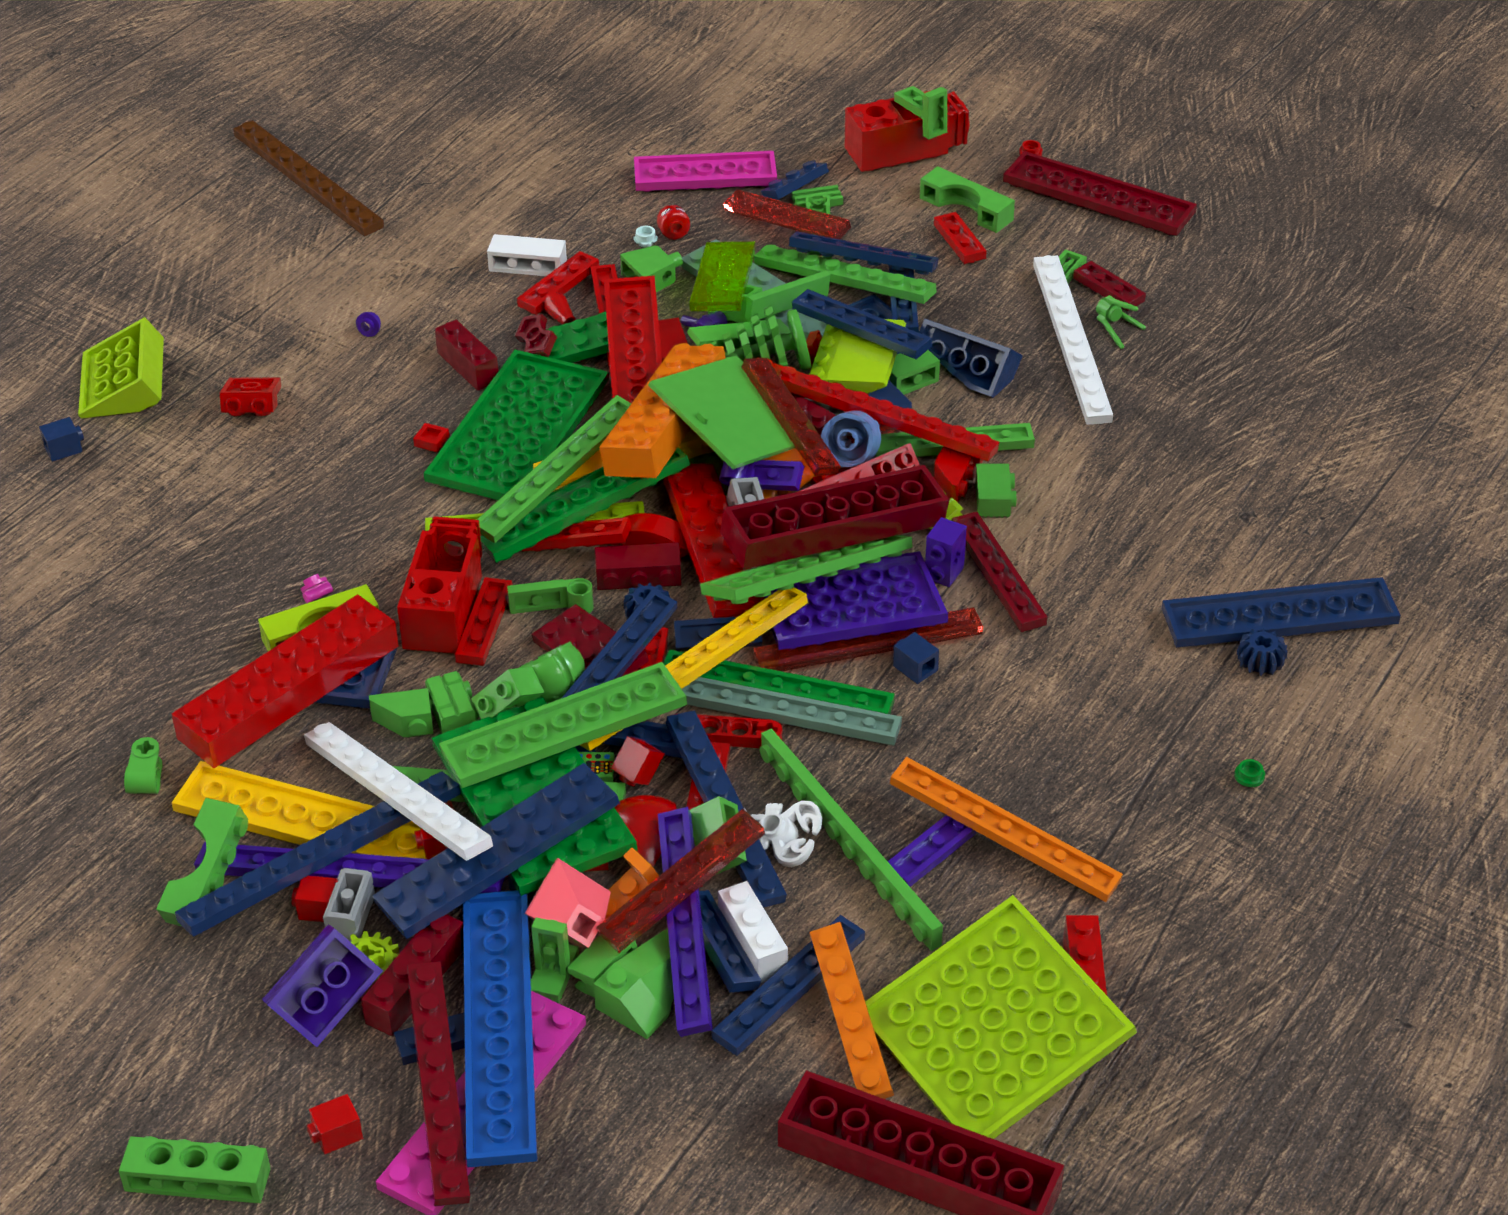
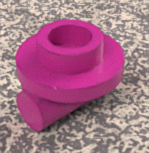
[300,574,333,603]

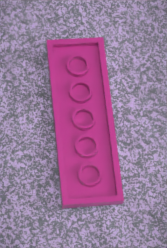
[634,151,777,192]

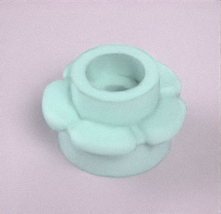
[634,226,658,247]

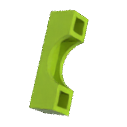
[258,584,379,651]

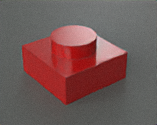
[806,330,822,365]
[413,423,450,453]

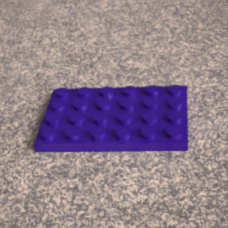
[764,551,948,650]

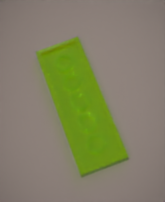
[689,241,756,311]

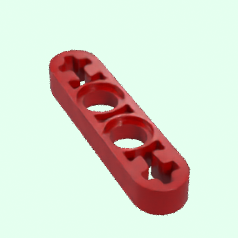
[697,714,782,748]

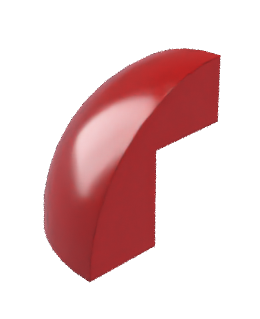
[614,795,677,867]

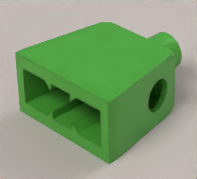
[620,246,683,292]

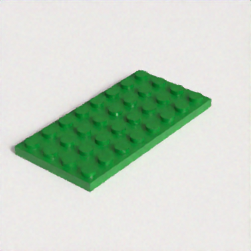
[424,349,609,500]
[431,697,638,896]

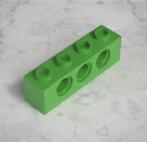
[119,1136,271,1203]

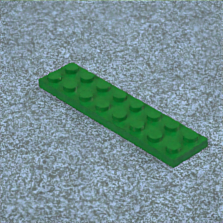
[481,448,690,563]

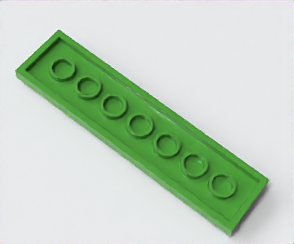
[700,535,913,604]
[439,662,687,788]

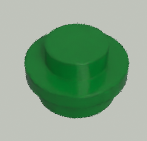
[1234,759,1265,787]

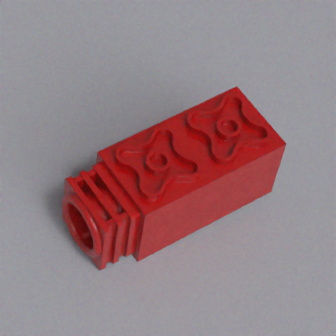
[845,90,970,172]
[397,516,483,653]

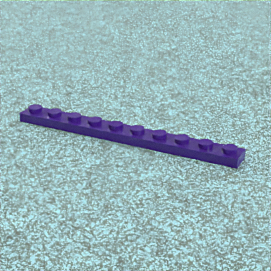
[194,842,505,894]

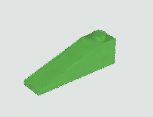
[594,928,674,1039]

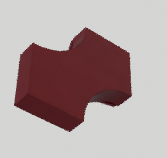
[515,314,557,357]

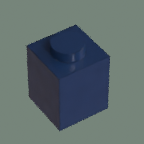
[39,417,84,462]
[893,632,939,684]

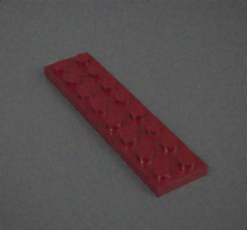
[1003,151,1197,236]

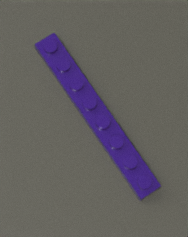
[658,807,713,1037]

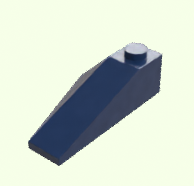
[919,318,1023,398]

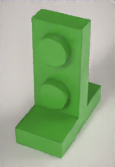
[894,86,947,140]
[531,917,579,1003]

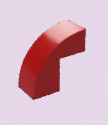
[621,513,689,558]

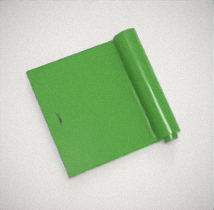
[648,356,821,469]

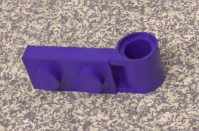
[719,460,804,491]

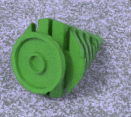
[710,305,811,370]

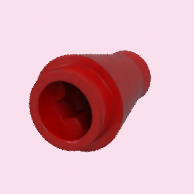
[544,292,576,325]

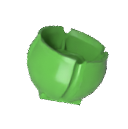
[519,641,586,703]

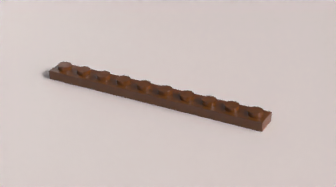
[233,120,384,237]

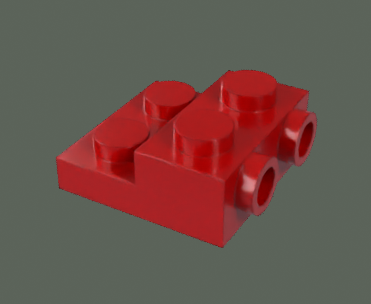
[220,377,281,416]

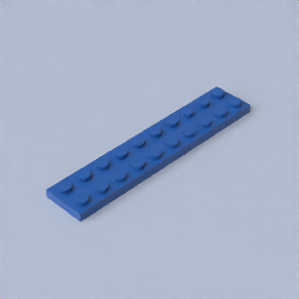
[463,890,537,1167]

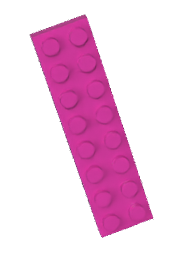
[376,991,586,1215]

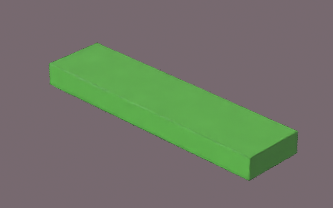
[745,271,831,322]

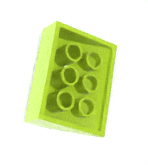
[78,317,164,419]
[810,319,906,394]

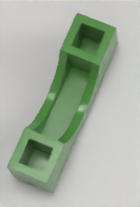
[920,166,1015,233]
[156,798,248,926]

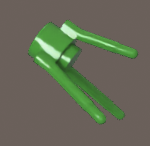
[1096,295,1146,349]

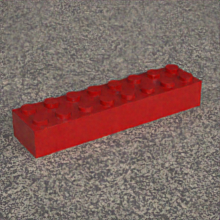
[171,594,399,768]

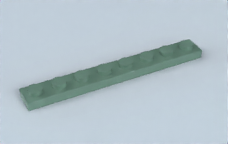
[682,677,902,746]

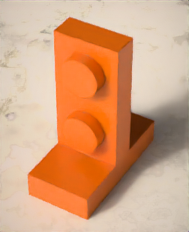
[601,848,665,930]

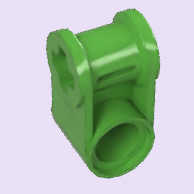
[124,737,163,794]

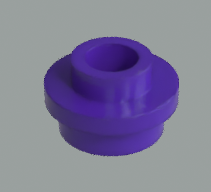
[356,312,381,337]

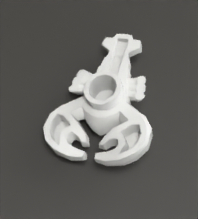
[744,800,822,867]

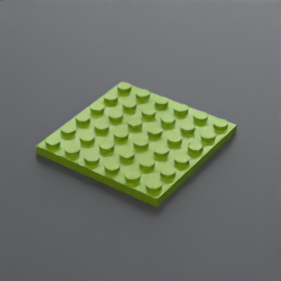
[865,895,1137,1139]

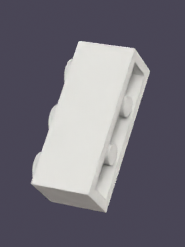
[487,234,567,276]
[718,881,788,983]

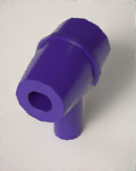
[681,311,728,327]

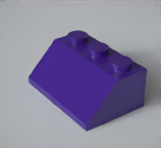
[262,924,383,1047]

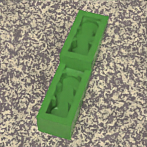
[687,319,790,351]

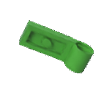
[507,578,594,614]

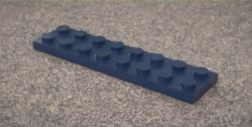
[1161,577,1401,648]
[372,763,620,939]

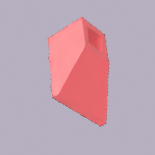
[525,858,611,948]

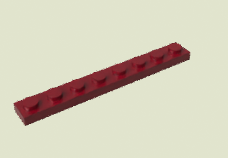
[407,962,470,1206]

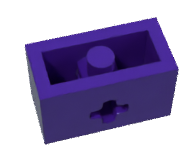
[925,517,967,588]

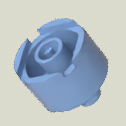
[821,411,881,467]

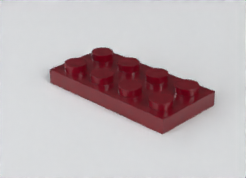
[531,604,649,677]

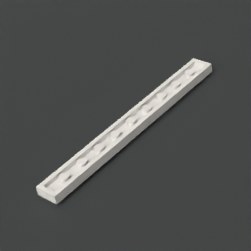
[1033,255,1113,425]
[304,722,493,861]

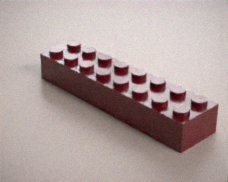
[720,465,949,570]
[778,1070,1064,1215]

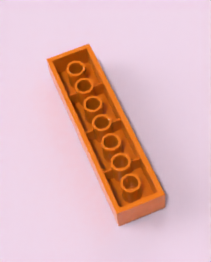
[599,343,726,478]

